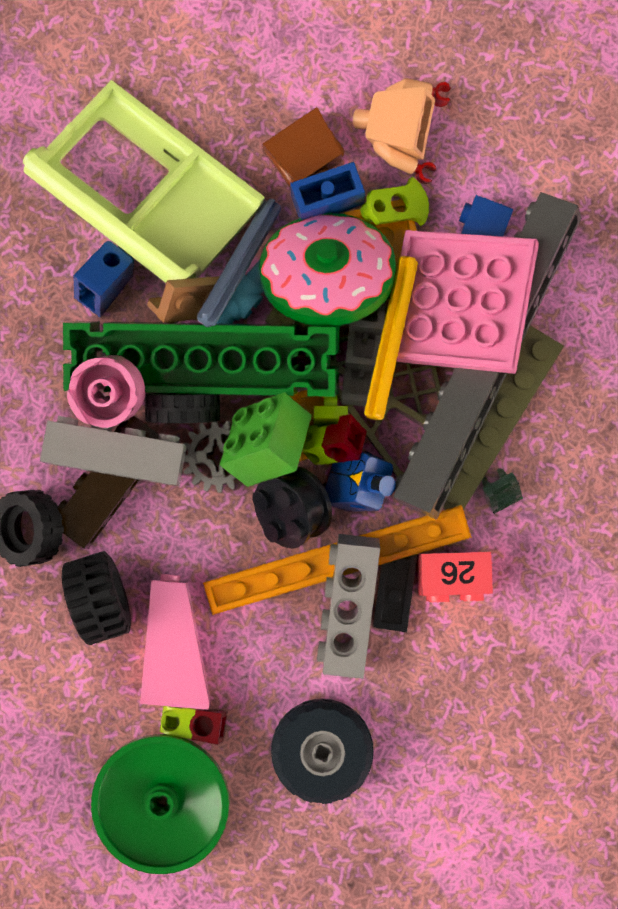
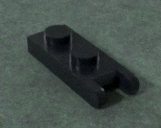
[373,554,418,633]

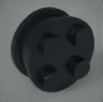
[252,467,332,549]

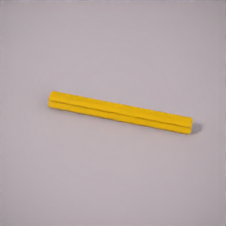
[364,256,418,420]

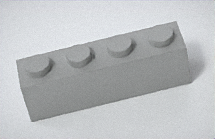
[40,416,187,487]

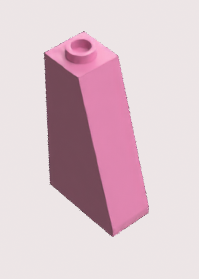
[140,574,211,710]

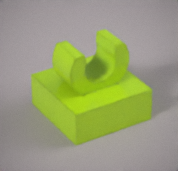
[313,395,348,428]

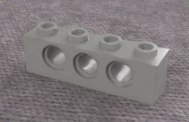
[317,534,380,679]

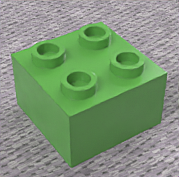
[220,392,312,487]

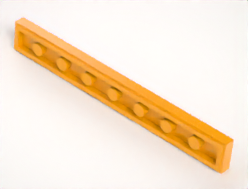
[203,505,472,615]

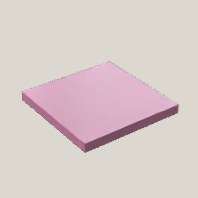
[396,230,539,374]

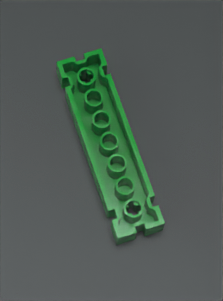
[63,321,340,397]

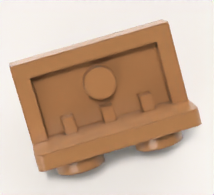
[147,276,220,323]

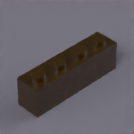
[58,416,159,549]

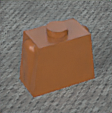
[262,107,345,187]

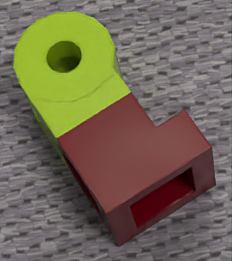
[302,414,367,465]
[159,706,228,745]

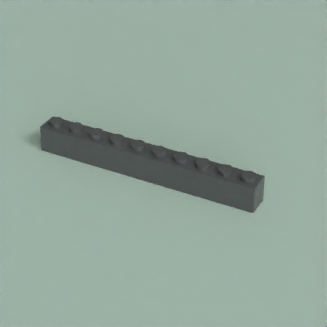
[393,192,582,520]

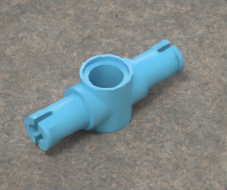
[217,260,263,324]

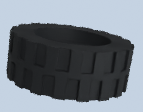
[145,393,220,423]
[0,490,64,567]

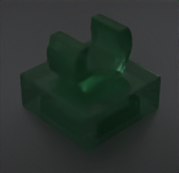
[482,468,523,514]

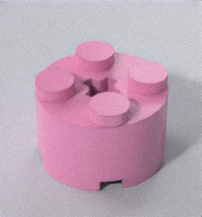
[67,355,146,428]

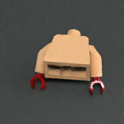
[353,78,451,184]

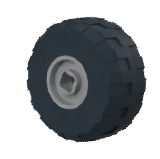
[271,698,374,804]

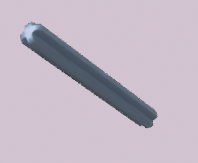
[197,198,281,328]

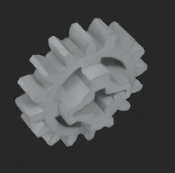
[183,421,236,493]

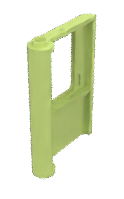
[23,80,265,283]

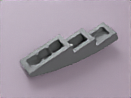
[341,300,386,407]

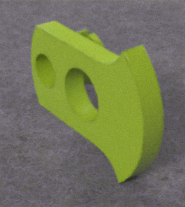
[360,177,429,227]

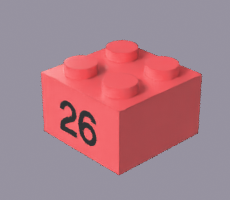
[417,552,493,602]

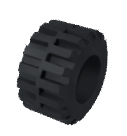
[61,551,131,645]

